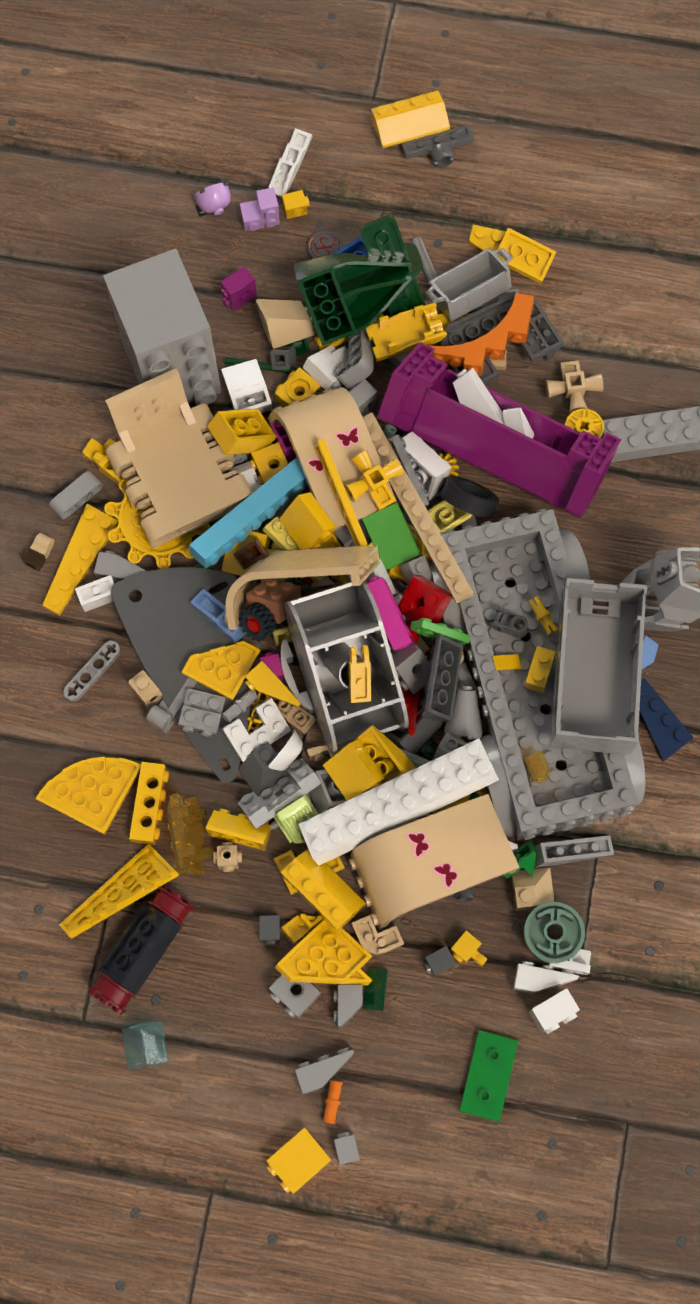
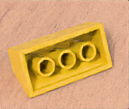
[371,91,450,148]
[281,849,366,932]

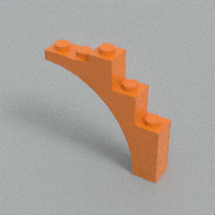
[430,293,534,376]

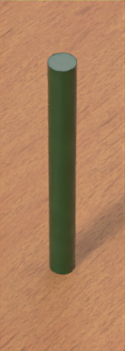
[224,357,297,374]

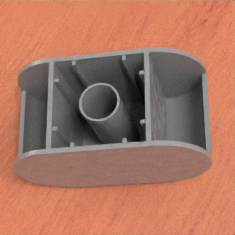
[285,581,409,752]

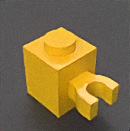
[450,931,487,967]

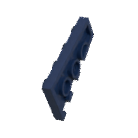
[639,678,694,762]

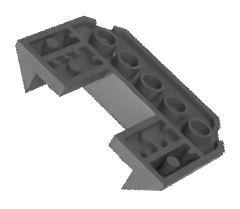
[441,295,564,384]

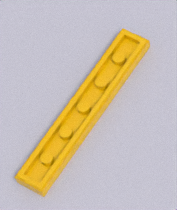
[314,438,368,546]

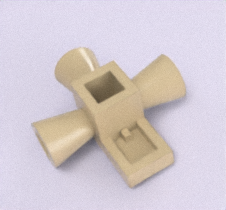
[545,360,603,414]

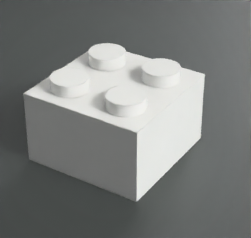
[528,989,580,1035]

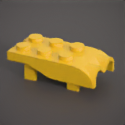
[365,303,447,362]

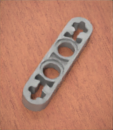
[64,641,121,702]

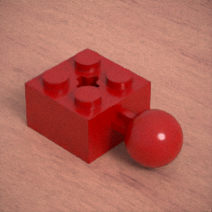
[398,576,452,645]

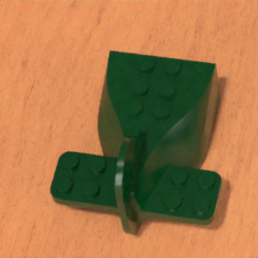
[293,215,426,346]

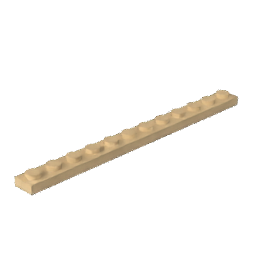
[363,413,474,604]

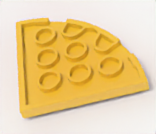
[35,757,141,835]

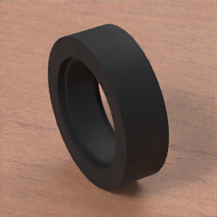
[440,476,499,518]

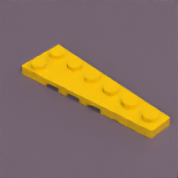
[43,504,119,616]

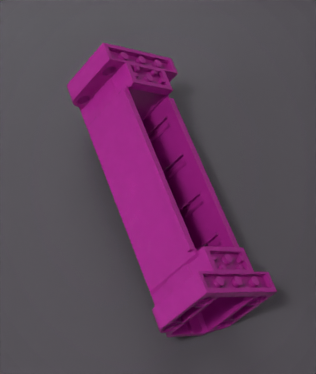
[377,342,622,518]

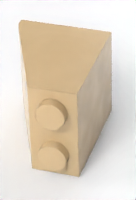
[256,299,315,349]

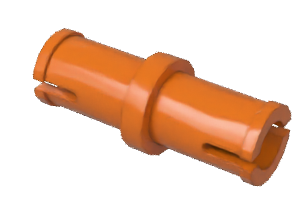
[322,1080,343,1124]

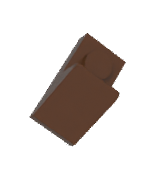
[233,537,269,570]

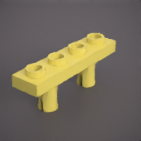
[263,517,325,584]

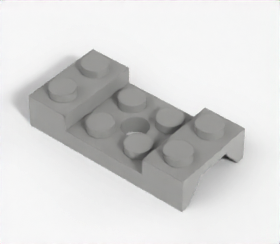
[237,758,321,829]

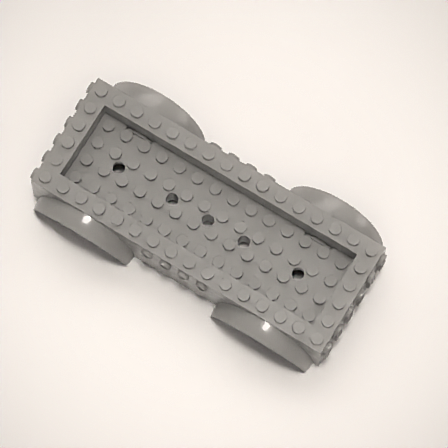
[429,509,645,841]

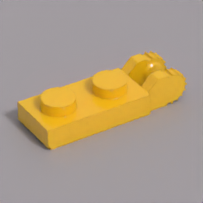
[349,645,371,703]

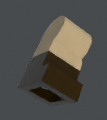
[21,533,55,572]

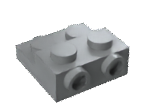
[178,688,226,737]

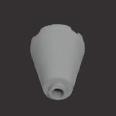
[444,684,483,740]

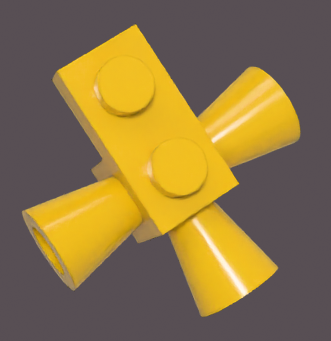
[344,450,403,511]

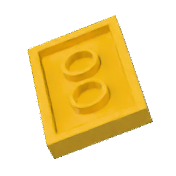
[498,228,556,284]

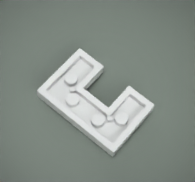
[222,698,291,762]

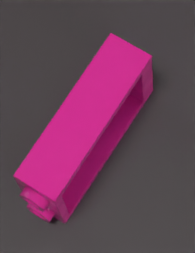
[367,576,415,651]

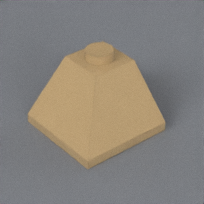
[511,867,554,911]

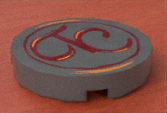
[308,230,343,259]

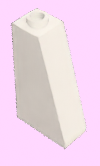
[453,368,505,425]

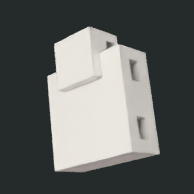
[303,345,349,390]

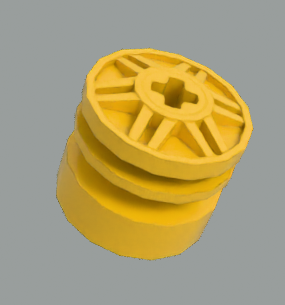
[565,409,604,438]

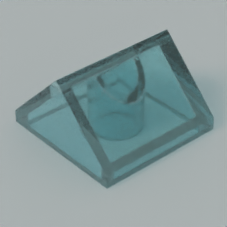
[122,1021,169,1070]

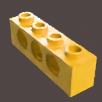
[129,762,169,845]

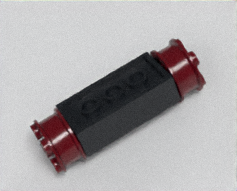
[87,885,194,1015]

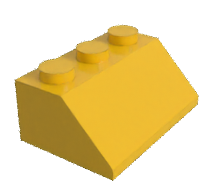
[206,809,272,851]

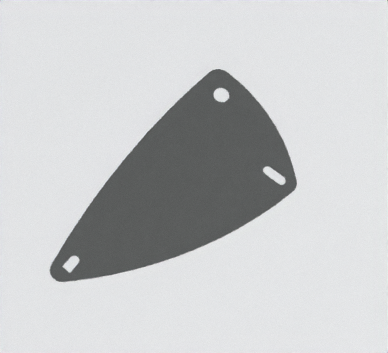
[111,567,251,782]

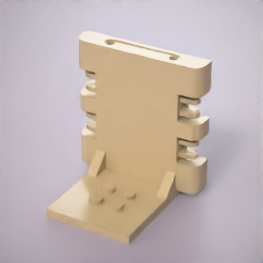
[105,368,253,549]

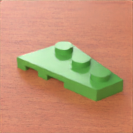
[410,618,470,644]

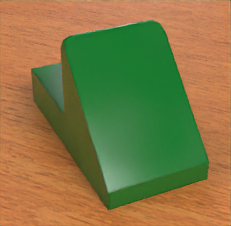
[504,840,536,879]

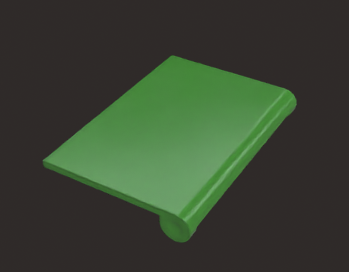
[362,503,421,570]

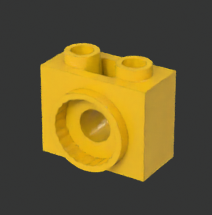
[275,367,322,407]
[250,442,288,486]

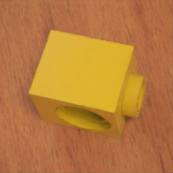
[282,190,310,219]

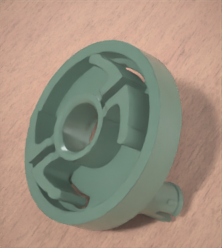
[523,902,585,964]

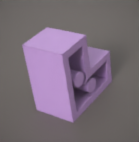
[240,187,280,231]

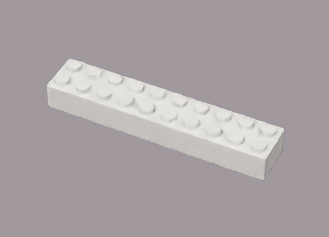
[299,739,499,865]

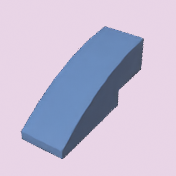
[190,589,246,644]

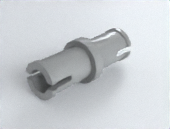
[221,689,258,724]

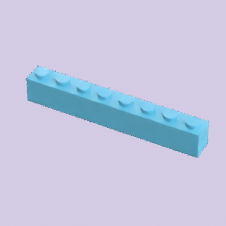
[189,458,308,568]

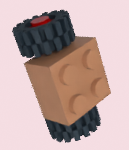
[238,577,310,641]

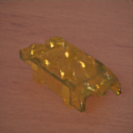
[167,793,213,877]

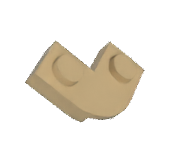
[351,915,404,955]

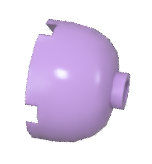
[194,183,231,216]

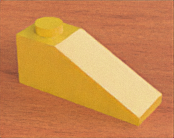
[245,661,302,707]

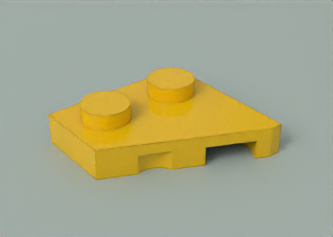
[469,225,506,252]

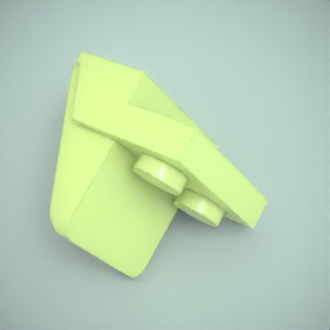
[273,795,318,844]

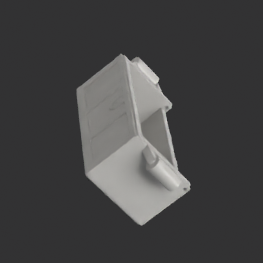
[425,248,513,322]

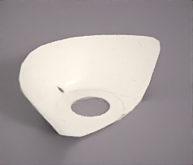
[269,729,303,771]

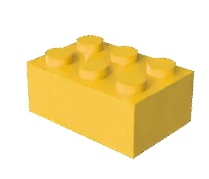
[207,409,276,455]

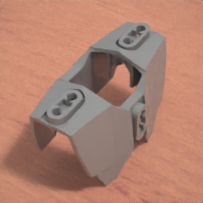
[619,547,700,632]

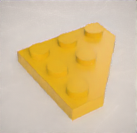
[182,641,261,701]

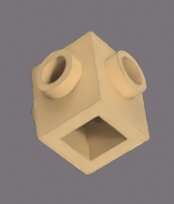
[213,842,242,872]

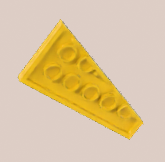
[59,844,179,939]

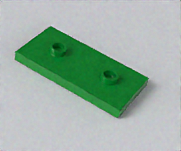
[459,1030,518,1122]

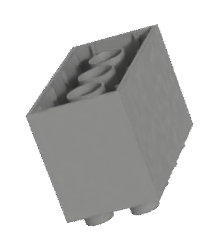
[103,248,222,406]

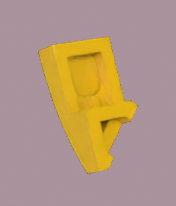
[281,914,324,945]

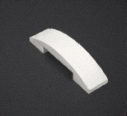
[281,639,314,714]

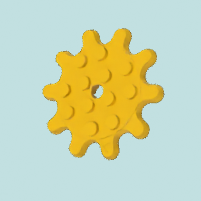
[104,479,211,569]

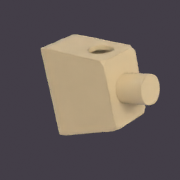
[128,670,163,711]

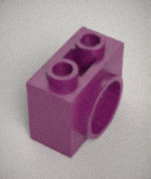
[220,266,257,312]

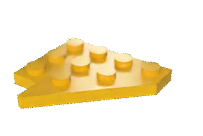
[275,919,372,985]

